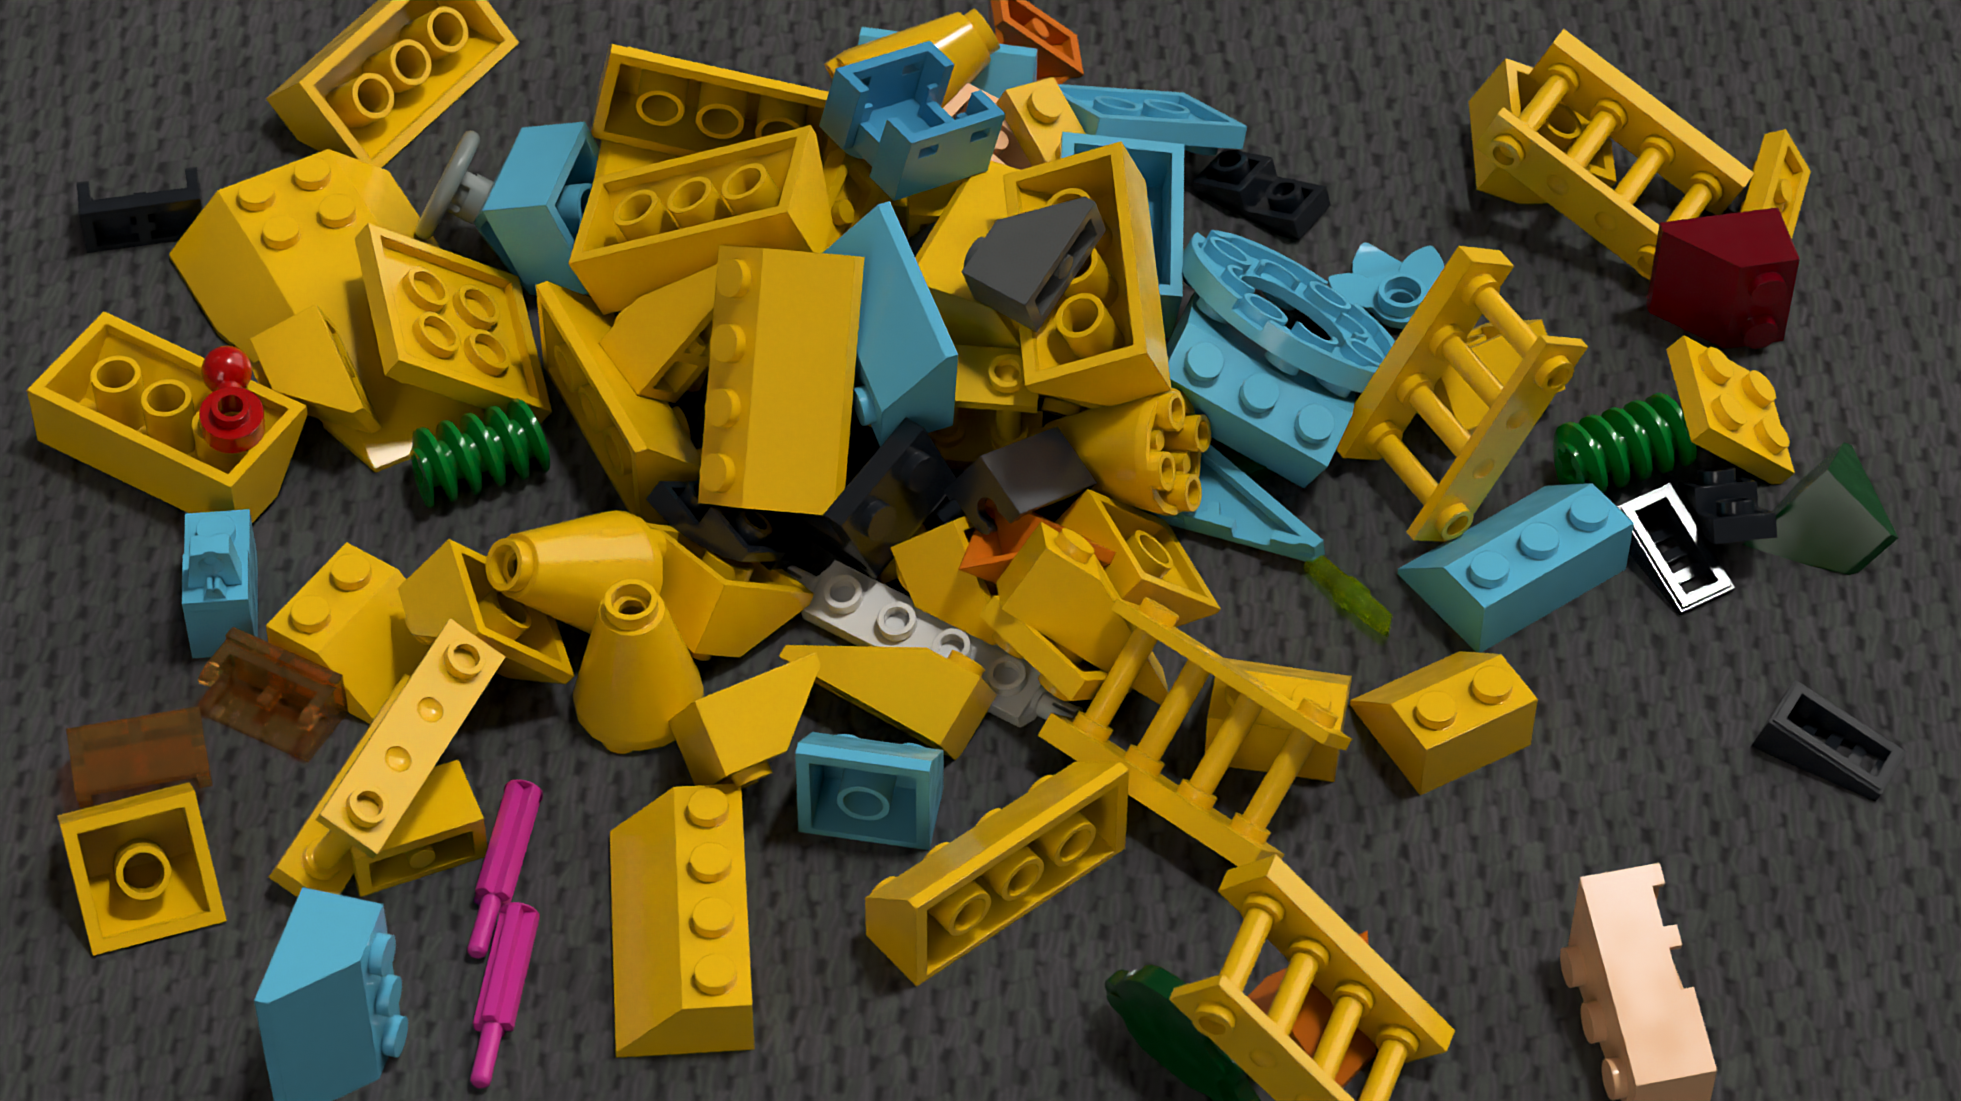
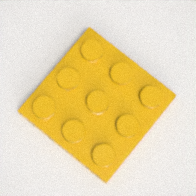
[354,223,552,424]

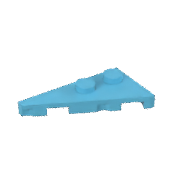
[1134,444,1325,564]

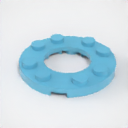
[1182,230,1395,397]

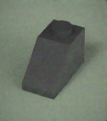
[961,197,1106,332]

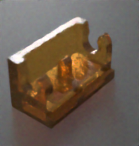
[198,627,348,763]
[66,706,213,809]

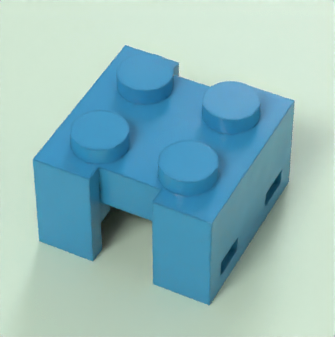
[819,41,1006,201]

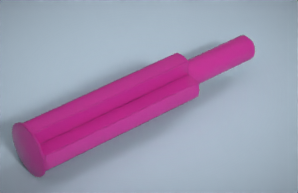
[467,779,543,959]
[470,902,540,1089]

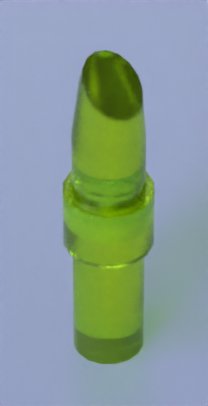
[1303,555,1393,637]

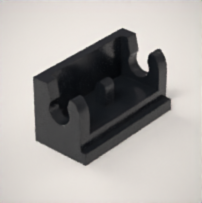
[76,166,203,253]
[944,426,1097,535]

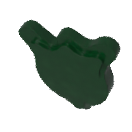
[1104,964,1261,1101]

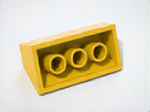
[266,0,519,168]
[591,44,839,167]
[568,125,833,315]
[1003,141,1172,406]
[915,161,1021,349]
[698,245,865,515]
[536,281,702,525]
[27,311,308,523]
[865,762,1129,987]
[610,784,755,1057]

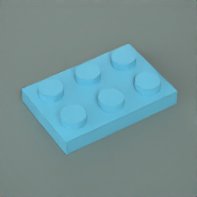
[1058,84,1247,156]

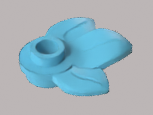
[1328,242,1444,329]

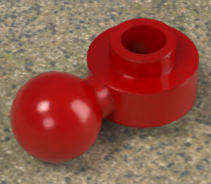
[199,346,265,454]

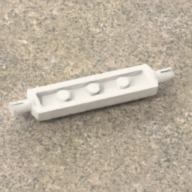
[786,560,1083,728]

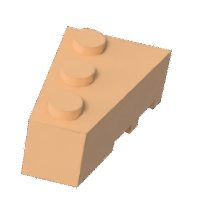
[1560,863,1717,1101]

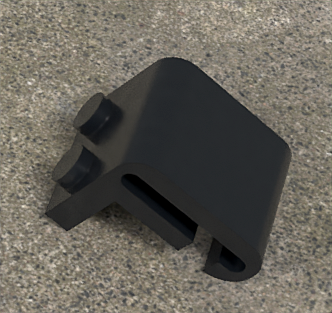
[775,404,956,579]

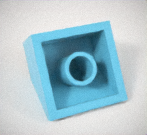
[795,732,944,850]

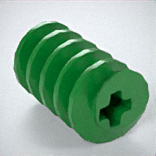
[1552,392,1697,493]
[410,398,550,508]

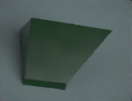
[1742,442,1898,575]

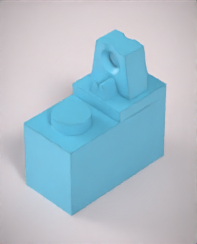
[182,509,258,658]

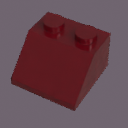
[1646,207,1800,349]

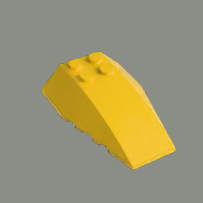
[169,149,485,473]

